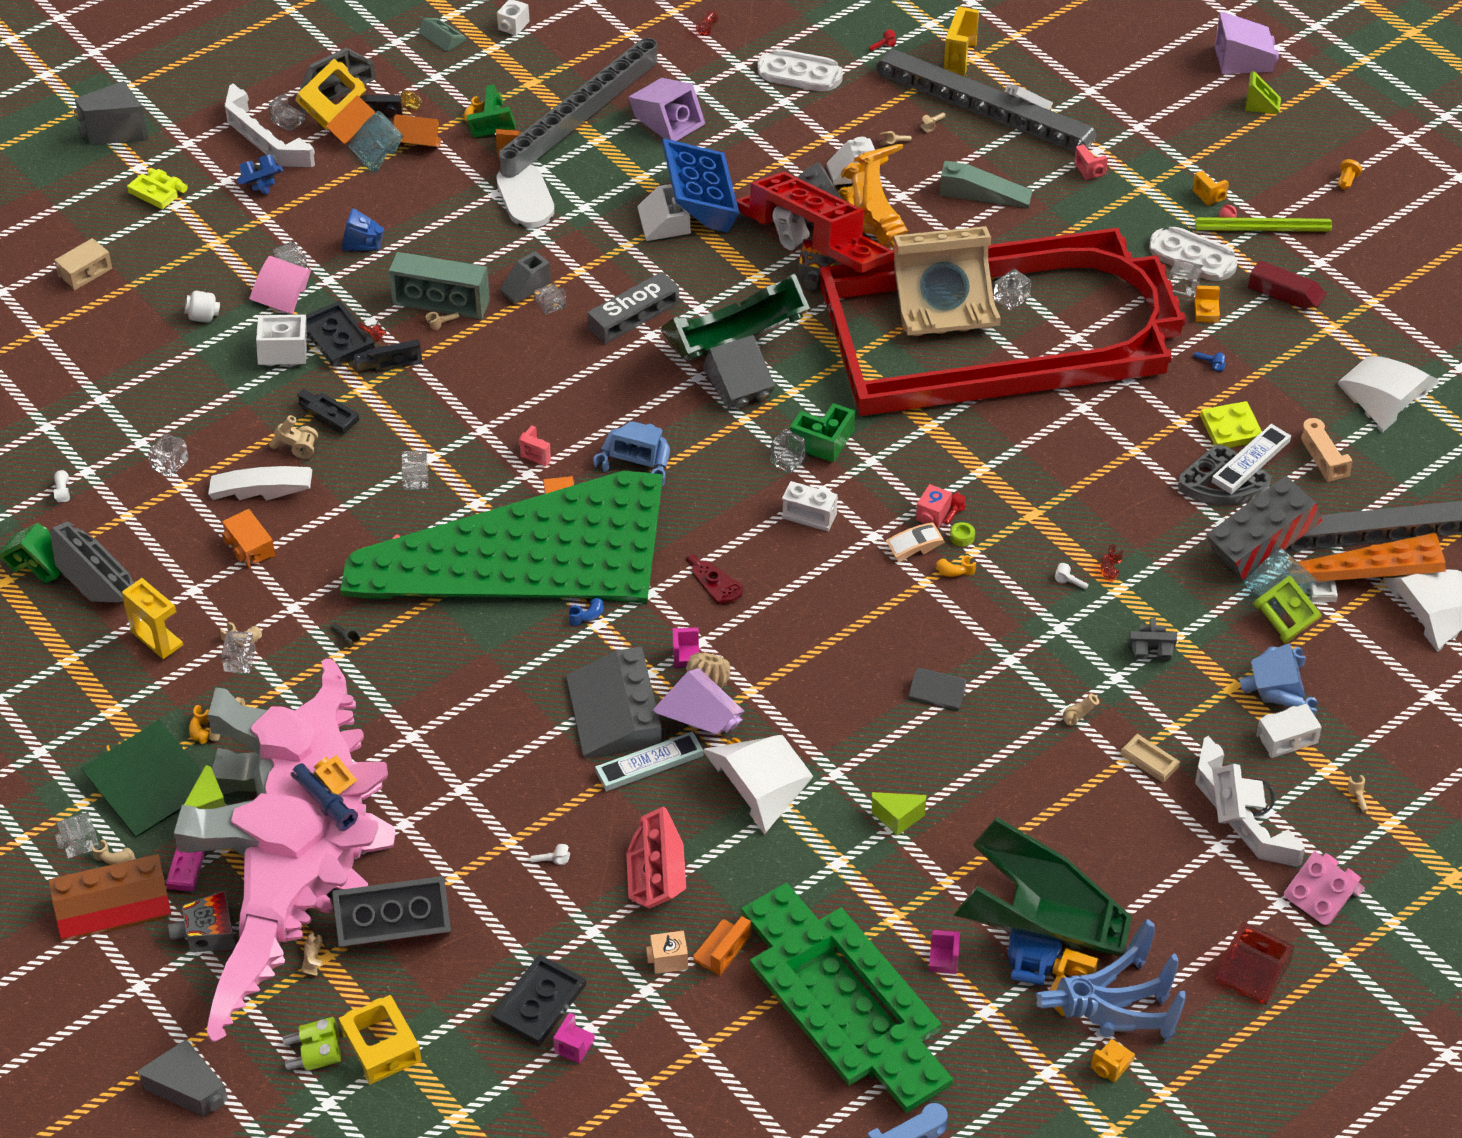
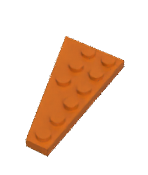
[1288,532,1446,583]

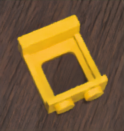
[944,6,979,76]
[295,59,366,131]
[122,578,183,659]
[339,995,422,1085]

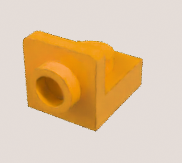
[1192,170,1229,206]
[1194,286,1220,323]
[313,755,357,795]
[1052,949,1098,977]
[1091,1038,1135,1083]

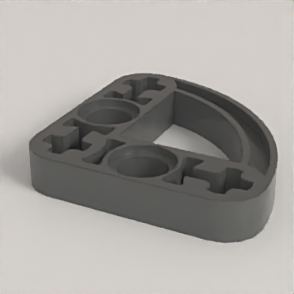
[1178,445,1271,506]

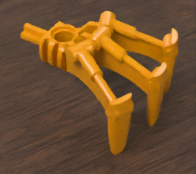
[838,144,908,250]

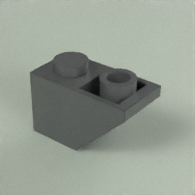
[500,251,551,304]

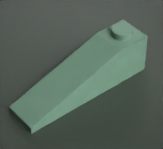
[939,161,1032,208]

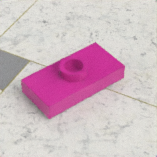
[166,847,206,892]

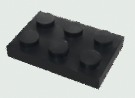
[306,301,375,367]
[491,954,586,1046]

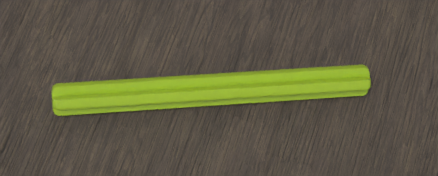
[1195,217,1332,232]

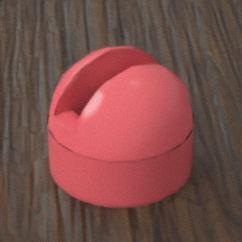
[1218,204,1237,218]

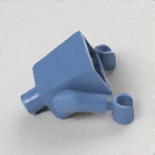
[593,421,670,486]
[1240,643,1318,716]

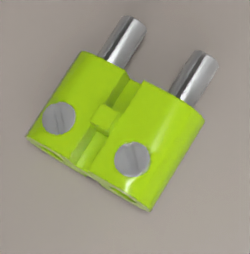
[283,1017,341,1071]

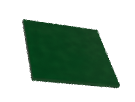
[81,720,202,838]

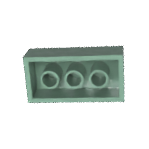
[389,252,490,320]

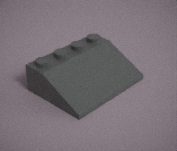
[566,646,662,759]

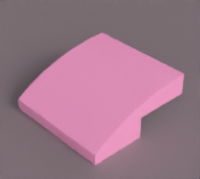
[249,256,311,314]

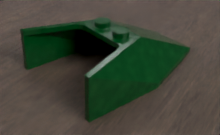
[954,817,1132,957]

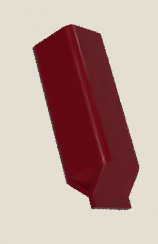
[1248,260,1327,309]

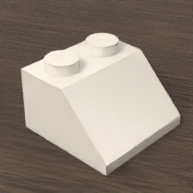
[827,137,875,185]
[256,315,307,366]

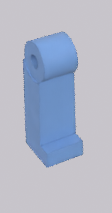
[867,1103,948,1138]

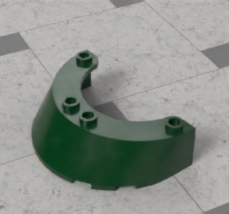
[660,274,810,360]

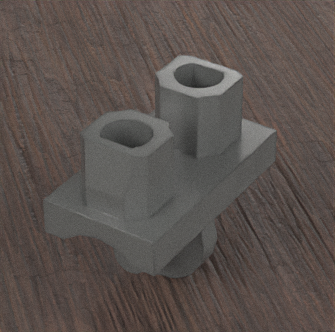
[1128,618,1177,660]

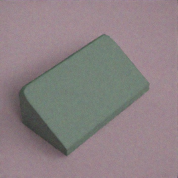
[419,18,466,51]

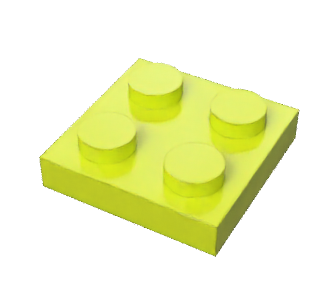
[1200,401,1262,448]

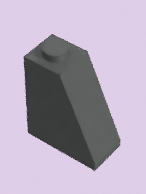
[138,1039,228,1116]

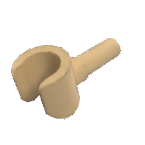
[921,113,946,133]
[880,131,912,146]
[426,312,459,330]
[1348,775,1368,813]

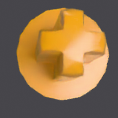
[1338,159,1362,190]

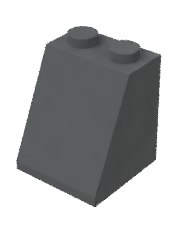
[74,81,148,145]
[702,335,775,409]

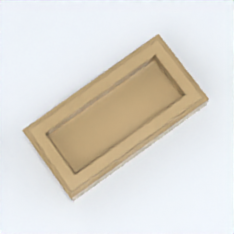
[1121,734,1180,783]

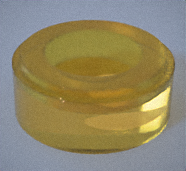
[400,90,422,109]

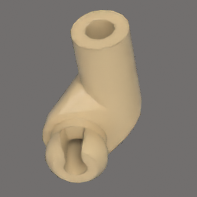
[1063,693,1099,726]

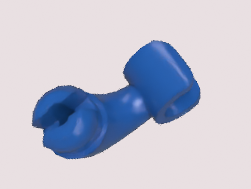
[569,598,604,626]

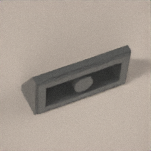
[909,668,966,710]

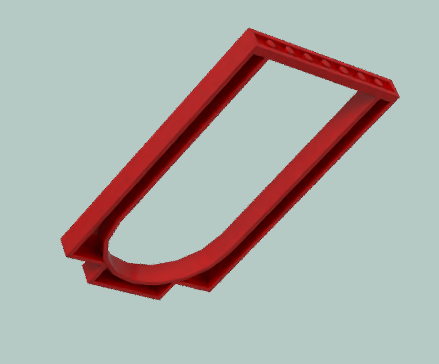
[820,228,1186,416]

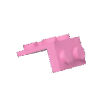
[1284,851,1365,925]

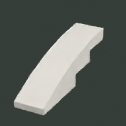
[208,466,312,500]

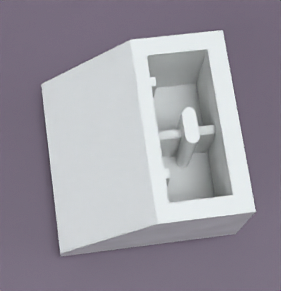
[638,184,691,241]

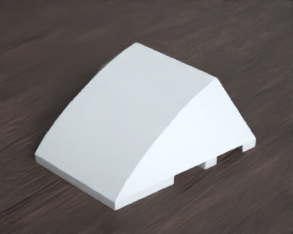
[1338,356,1439,433]
[1383,570,1462,652]
[703,735,813,835]

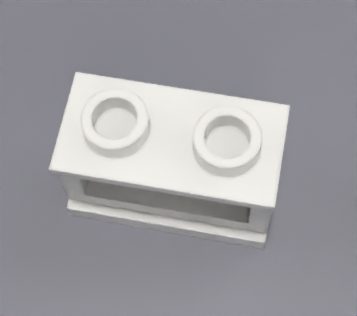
[782,481,837,531]
[1256,704,1322,758]

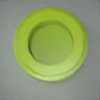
[950,522,975,547]

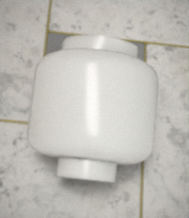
[184,291,220,323]

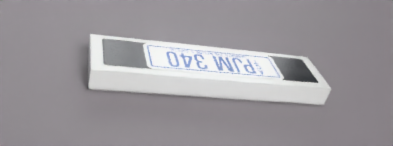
[1212,424,1291,495]

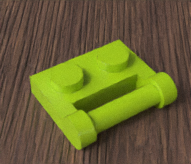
[1253,575,1322,644]

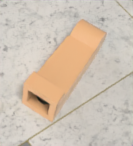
[1301,418,1352,482]

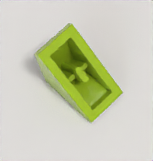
[1245,71,1281,114]
[184,765,225,809]
[871,792,926,836]

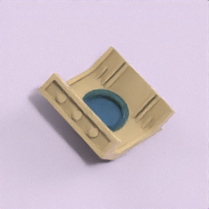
[894,226,1001,336]

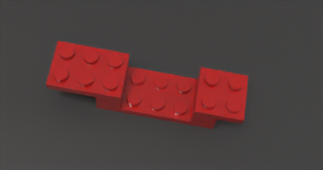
[736,172,894,273]

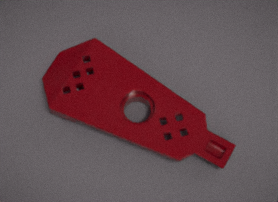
[686,554,743,604]

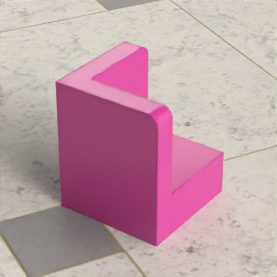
[673,627,699,668]
[929,930,960,974]
[553,1013,595,1064]

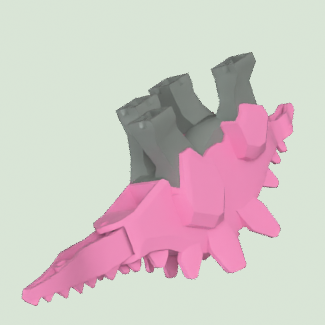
[174,659,396,1042]

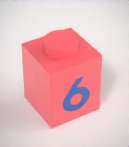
[916,484,952,529]

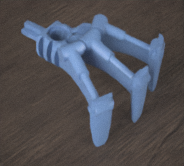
[1036,919,1185,1042]

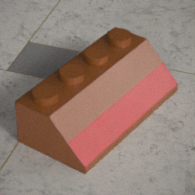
[48,854,172,942]

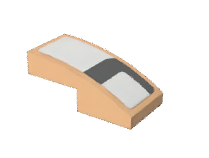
[886,522,945,562]

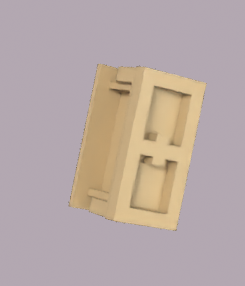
[55,238,112,291]

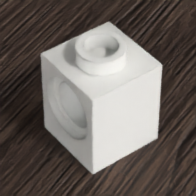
[497,0,529,36]

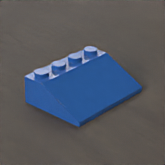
[661,138,739,233]

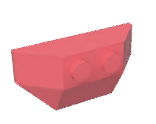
[626,806,686,909]

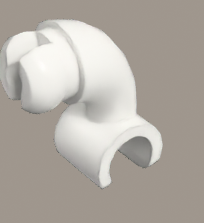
[54,470,70,502]

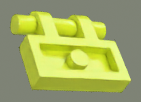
[127,168,188,209]

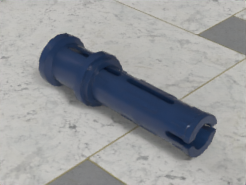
[290,763,358,831]

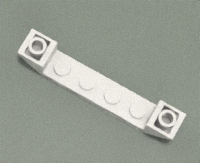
[225,84,315,167]
[1195,736,1305,867]

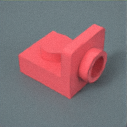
[1074,145,1108,180]
[518,425,551,467]

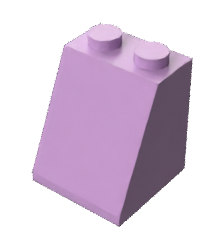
[1215,12,1279,74]
[628,78,705,141]
[653,668,745,734]

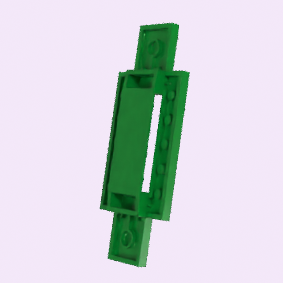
[741,882,953,1113]

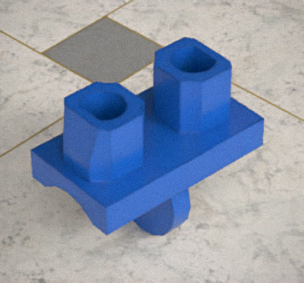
[237,155,283,195]

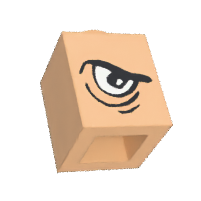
[646,931,688,974]

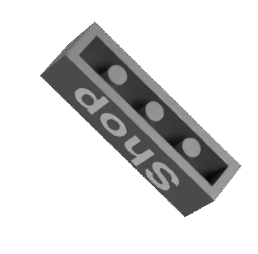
[587,272,680,344]

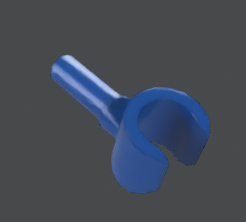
[1194,352,1225,372]

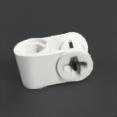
[773,206,810,250]

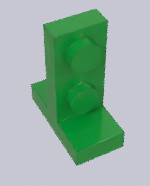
[467,84,516,138]

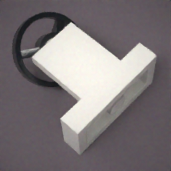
[1212,764,1275,824]

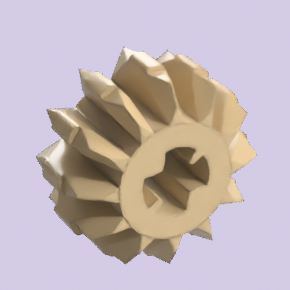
[686,652,731,688]

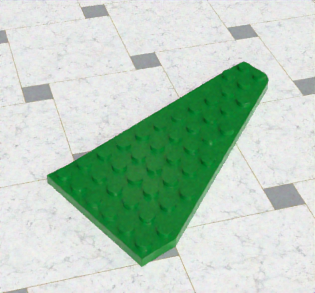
[340,471,663,604]

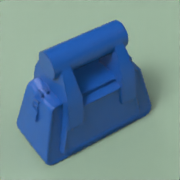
[341,208,384,251]
[1007,932,1062,986]

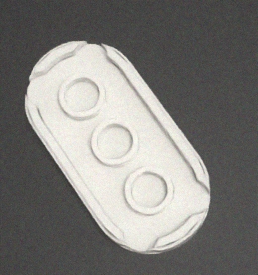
[758,49,843,91]
[497,164,554,228]
[1149,227,1238,281]

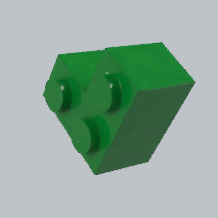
[789,403,855,463]
[0,522,61,584]

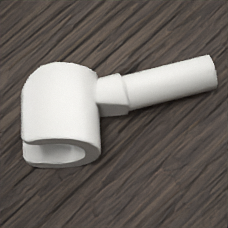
[1055,563,1089,590]
[531,844,570,866]

